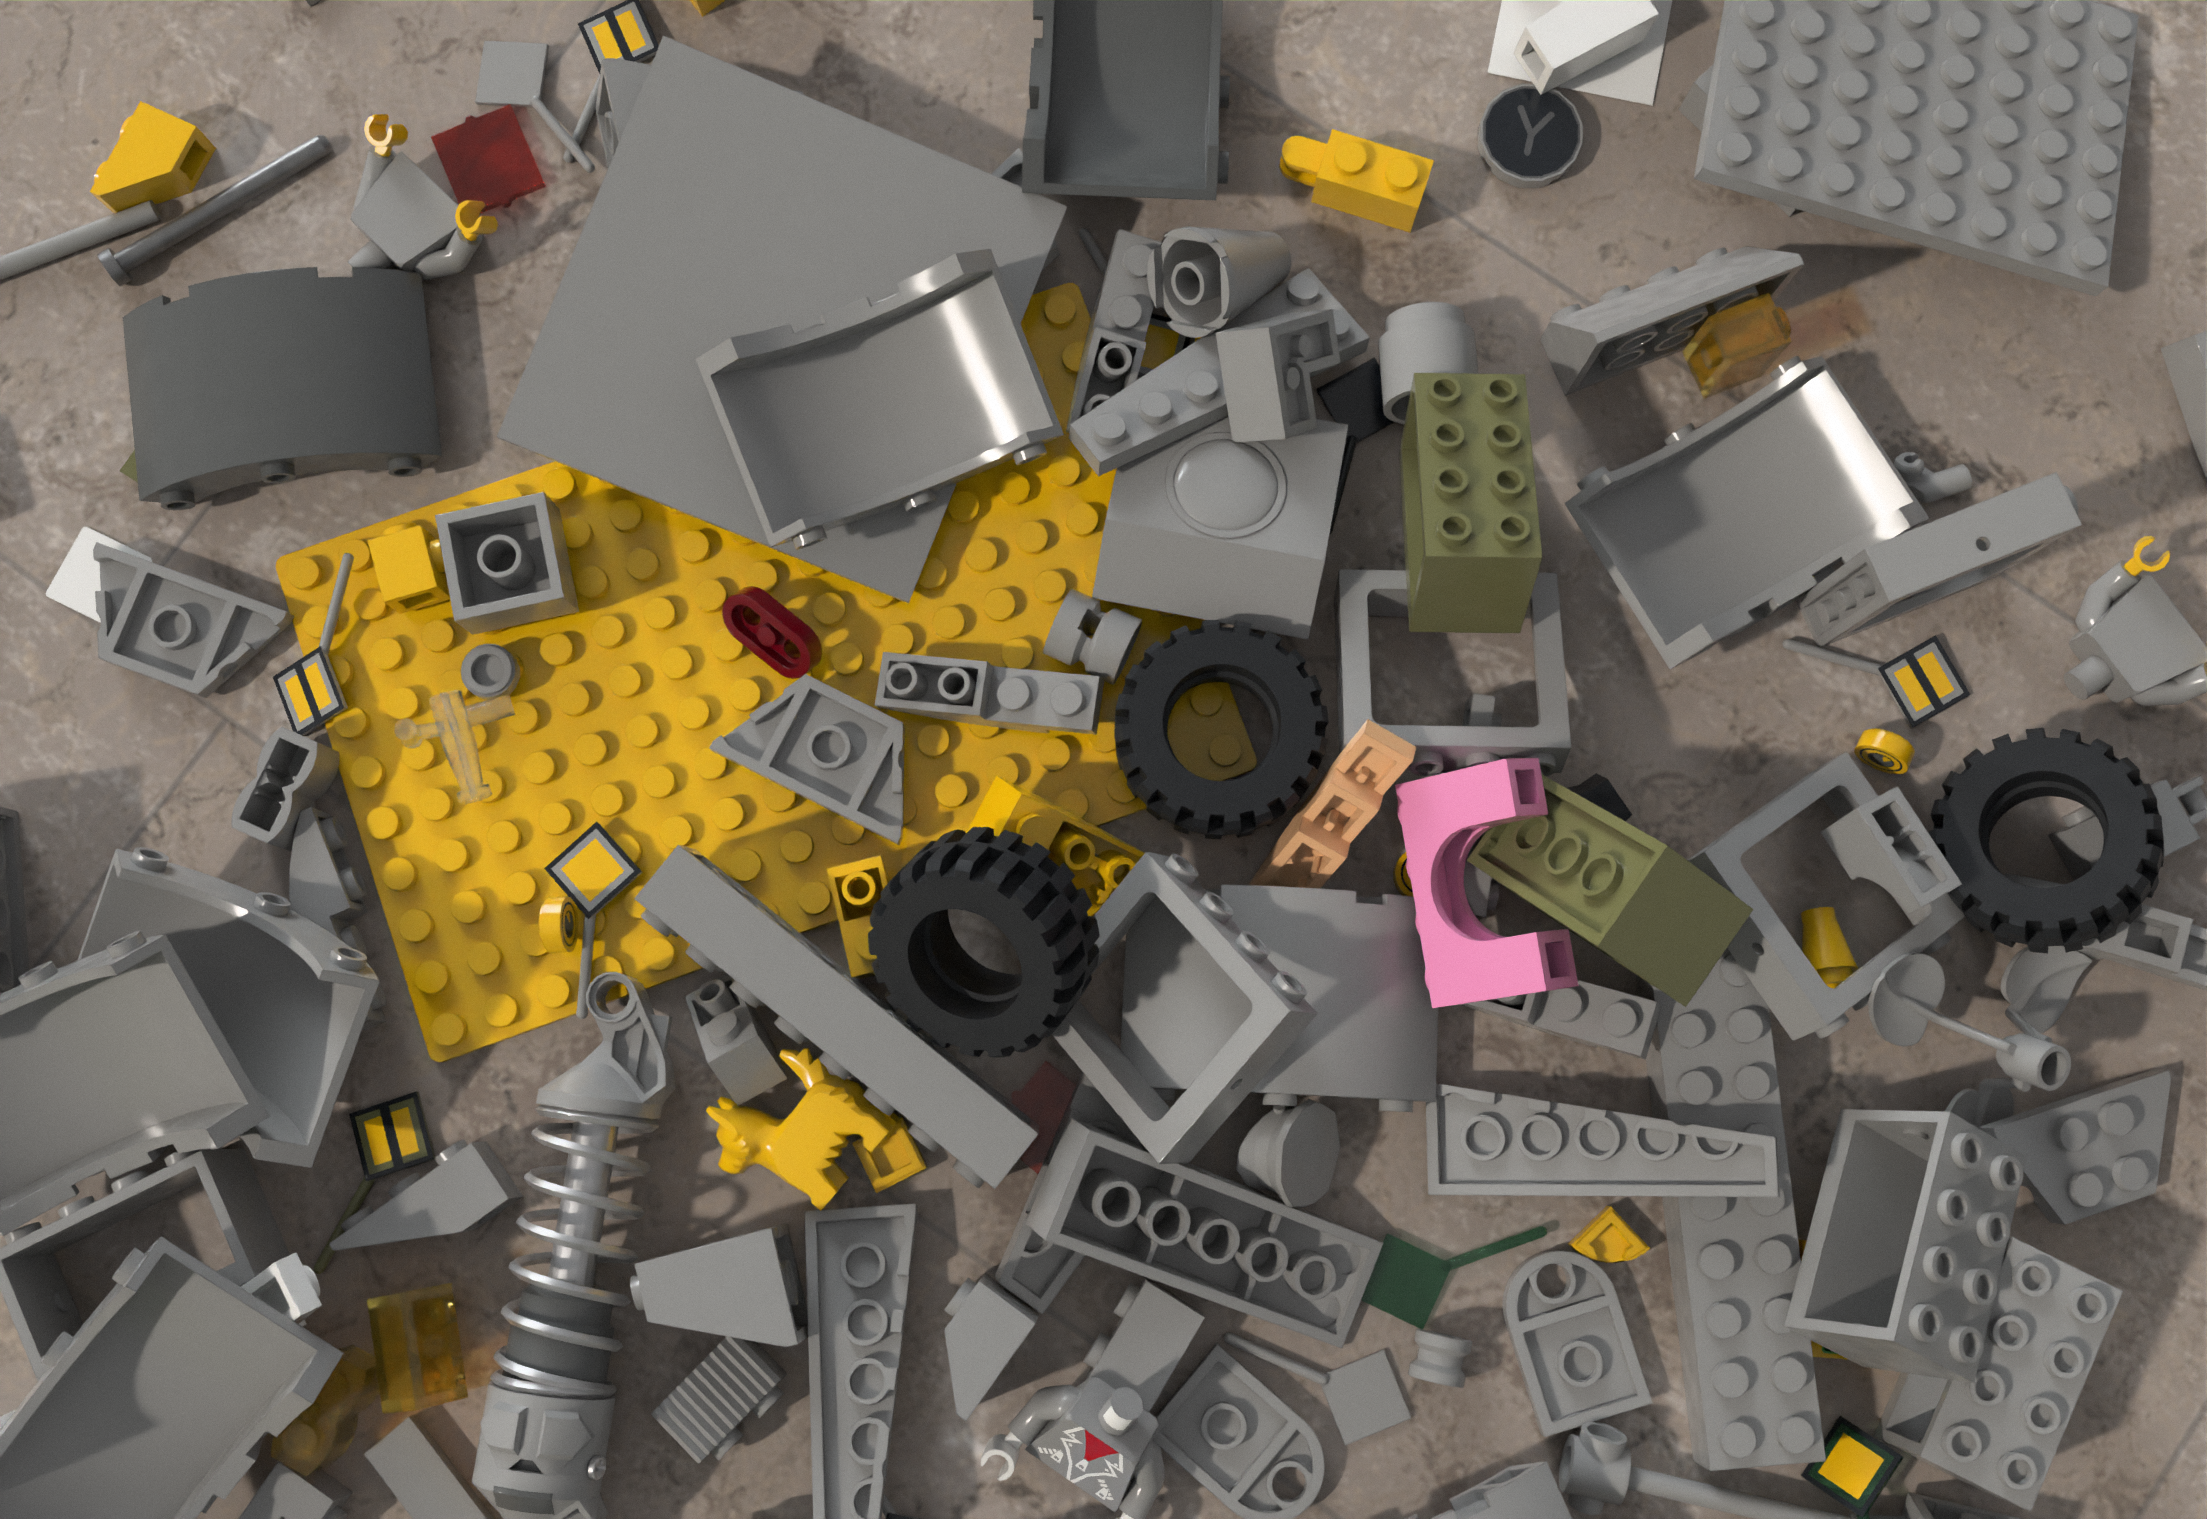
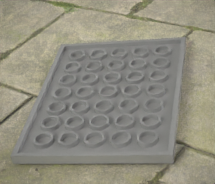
[1694,0,2139,296]

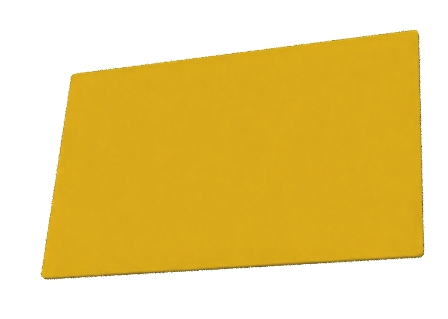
[276,283,1257,1062]

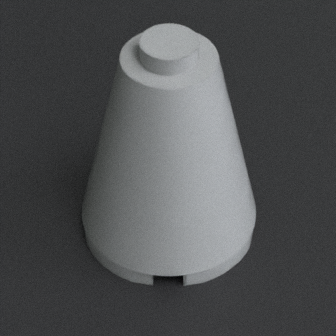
[1147,227,1291,338]

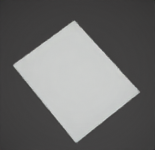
[1487,0,1672,106]

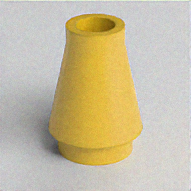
[1801,907,1858,988]

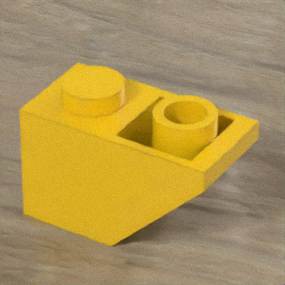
[90,101,216,213]
[827,855,890,979]

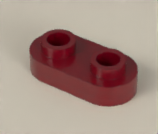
[722,586,822,679]

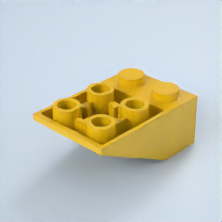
[966,775,1145,916]

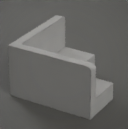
[1215,309,1340,442]

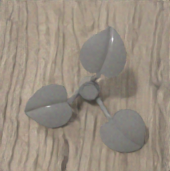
[1868,946,2092,1129]

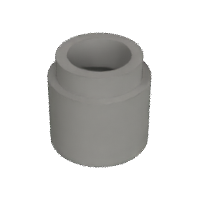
[1378,302,1479,425]

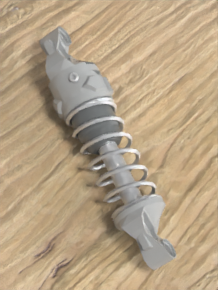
[472,972,676,1519]

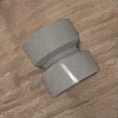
[1043,589,1142,685]

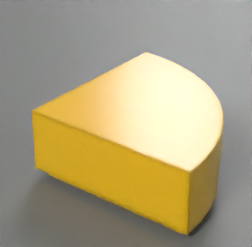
[1567,1206,1650,1263]

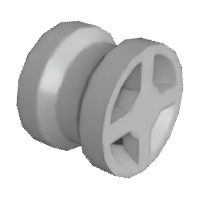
[1408,1329,1472,1388]

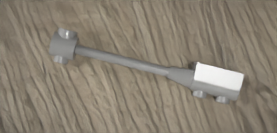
[1559,1422,2021,1519]

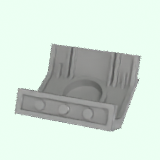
[1092,416,1348,639]

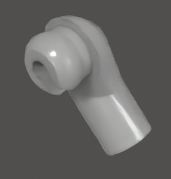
[1894,452,1972,503]

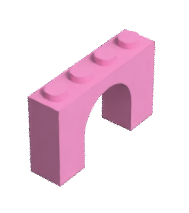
[1395,758,1579,1008]

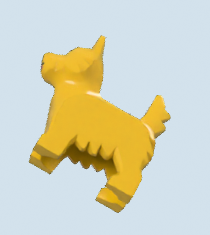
[706,1048,900,1211]

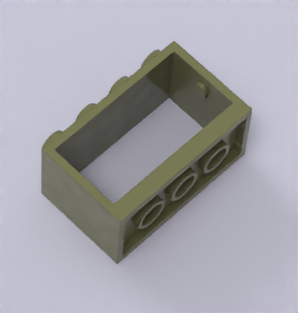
[1399,373,1542,633]
[1467,774,1754,1007]

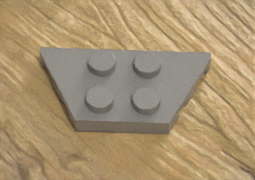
[93,542,294,698]
[709,674,905,845]
[1979,1069,2171,1225]

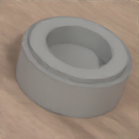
[461,644,520,701]

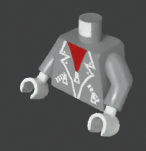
[980,1376,1165,1519]

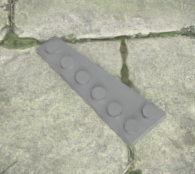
[1069,268,1370,476]
[1426,1083,1780,1197]
[805,1203,918,1519]

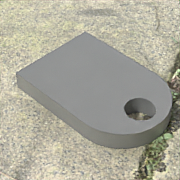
[1502,1250,1652,1437]
[1153,1342,1325,1519]

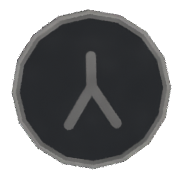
[1478,84,1583,188]

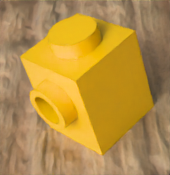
[367,523,450,614]

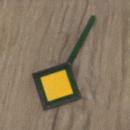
[1801,1416,1904,1519]

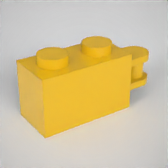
[1279,129,1434,233]

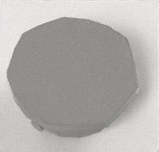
[1236,1099,1340,1207]

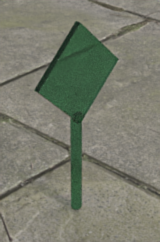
[1361,1226,1547,1329]

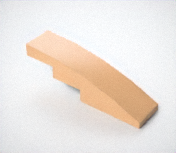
[1249,719,1416,888]

